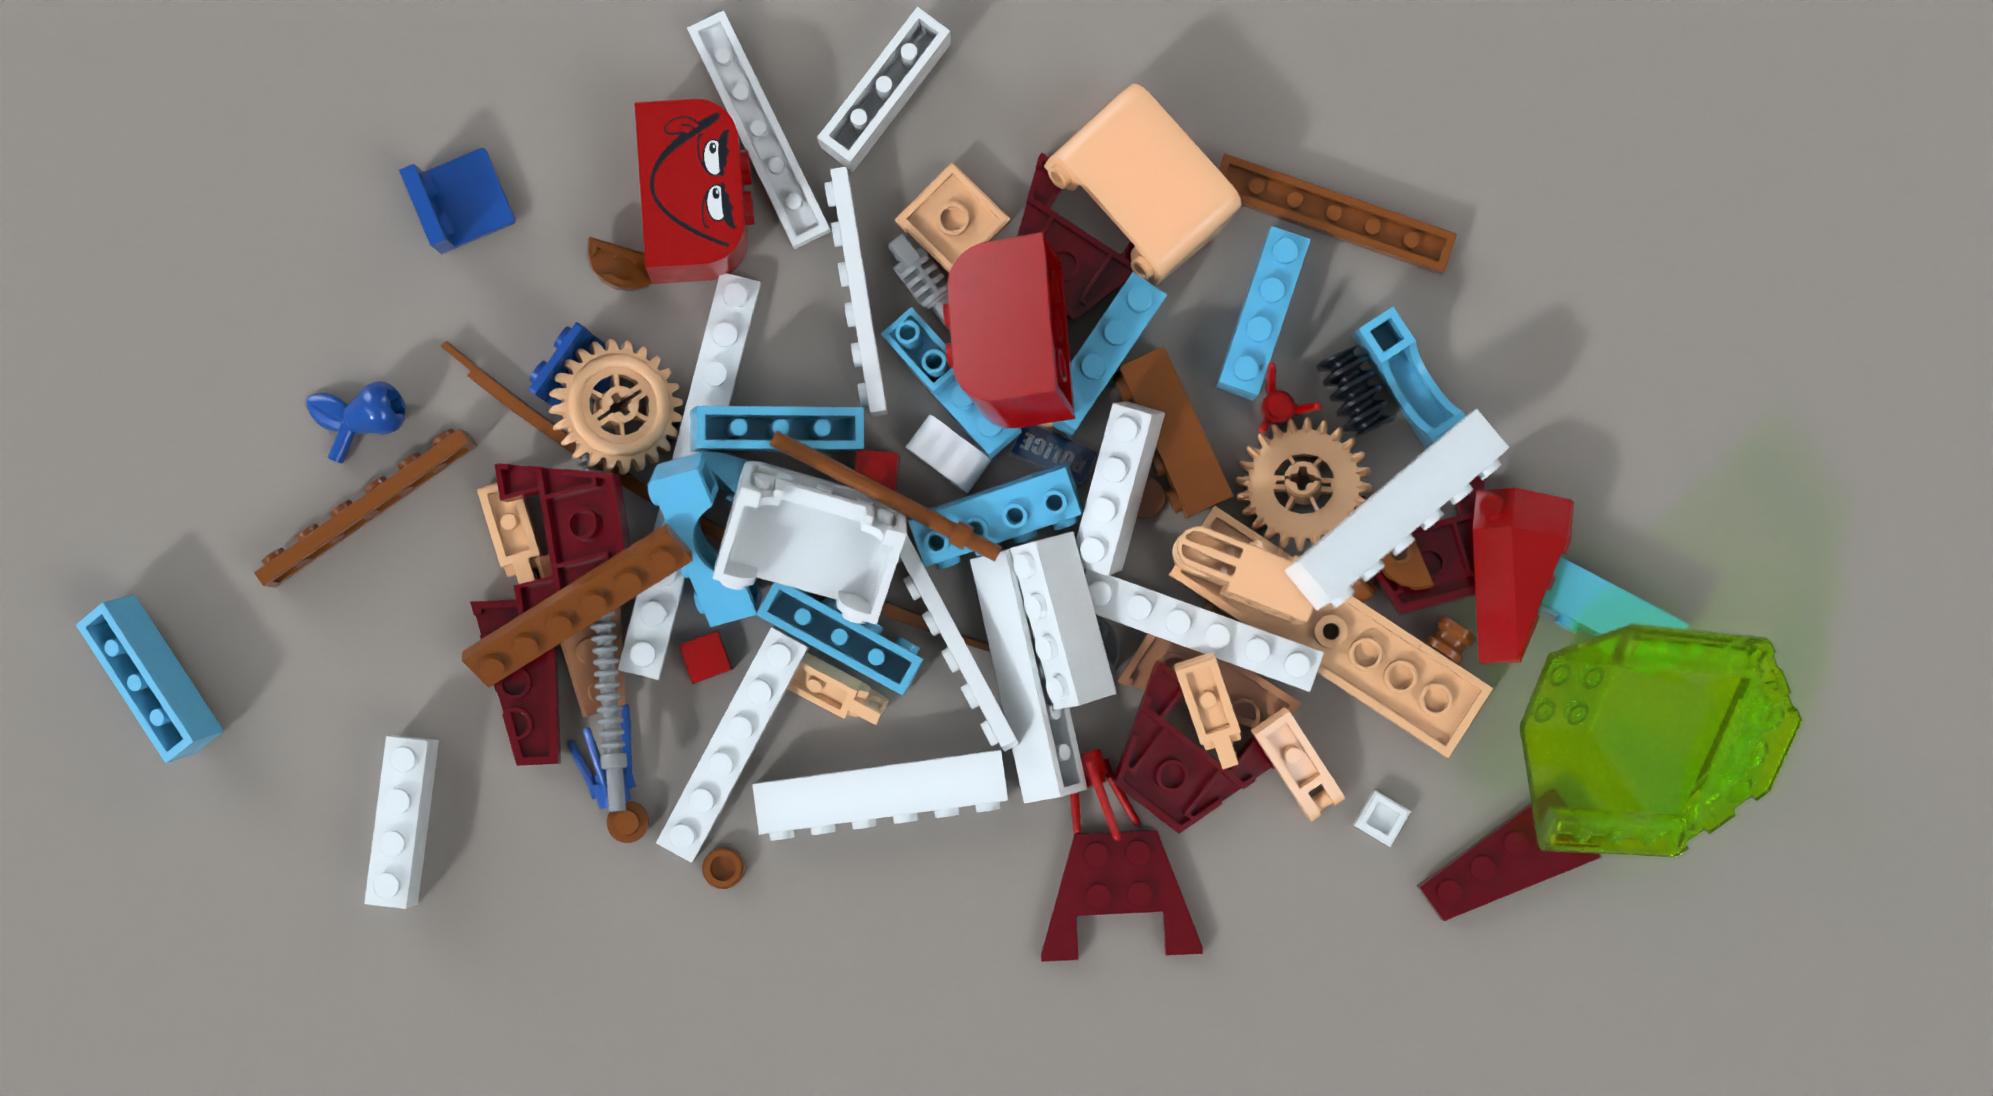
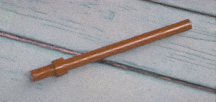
[770,430,1002,562]

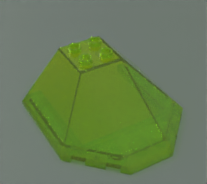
[1519,623,1802,857]

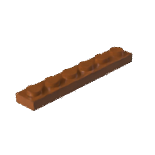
[1219,153,1457,275]
[254,429,477,588]
[462,523,693,688]

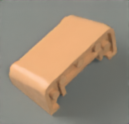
[1044,84,1242,287]

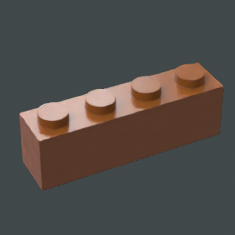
[1114,346,1234,519]

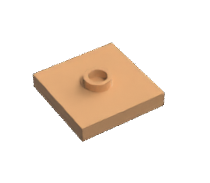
[895,162,1011,274]

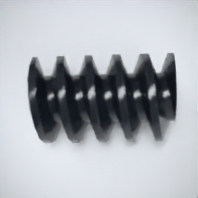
[1316,345,1395,437]

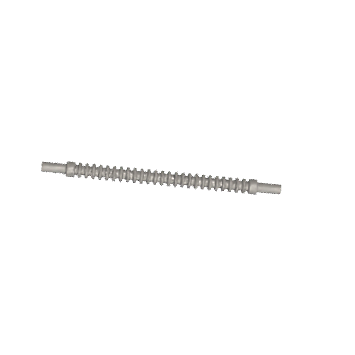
[576,397,627,812]

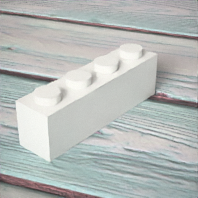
[817,7,951,172]
[1076,401,1165,576]
[1010,531,1117,710]
[364,735,439,909]

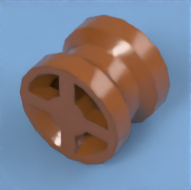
[1424,616,1477,665]

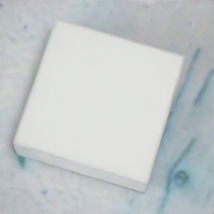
[1353,789,1411,847]

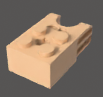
[1172,526,1314,625]

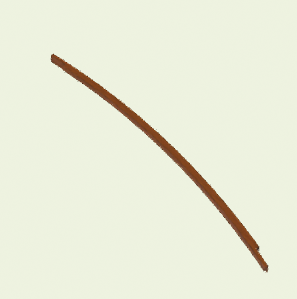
[441,341,990,652]

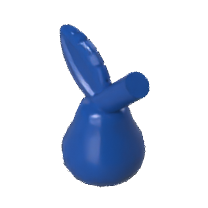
[306,381,406,463]

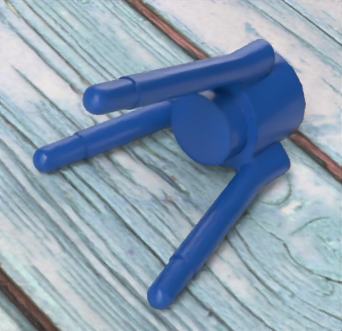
[567,703,636,809]

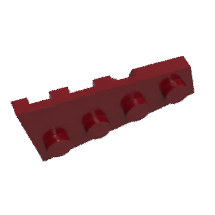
[470,600,561,766]
[1417,789,1602,921]

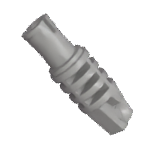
[888,234,951,335]

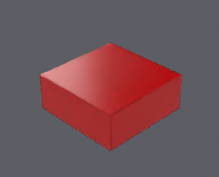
[679,631,733,684]

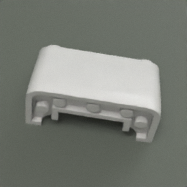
[713,461,907,624]

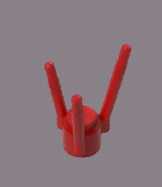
[1258,362,1322,434]
[1070,749,1140,841]

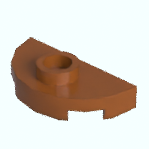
[586,237,652,291]
[1380,533,1434,590]

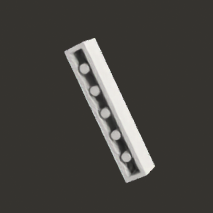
[1284,409,1510,610]
[970,549,1087,803]
[752,749,1008,841]

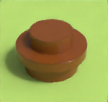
[607,801,649,843]

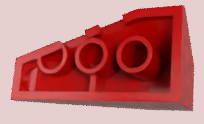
[1473,487,1574,664]

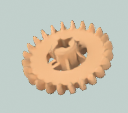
[549,339,683,475]
[1235,417,1372,552]

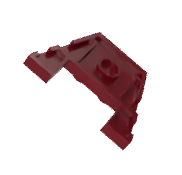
[1017,152,1135,322]
[494,463,631,616]
[1354,476,1486,615]
[1112,660,1275,834]
[1041,830,1203,962]

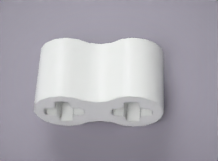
[905,415,992,494]

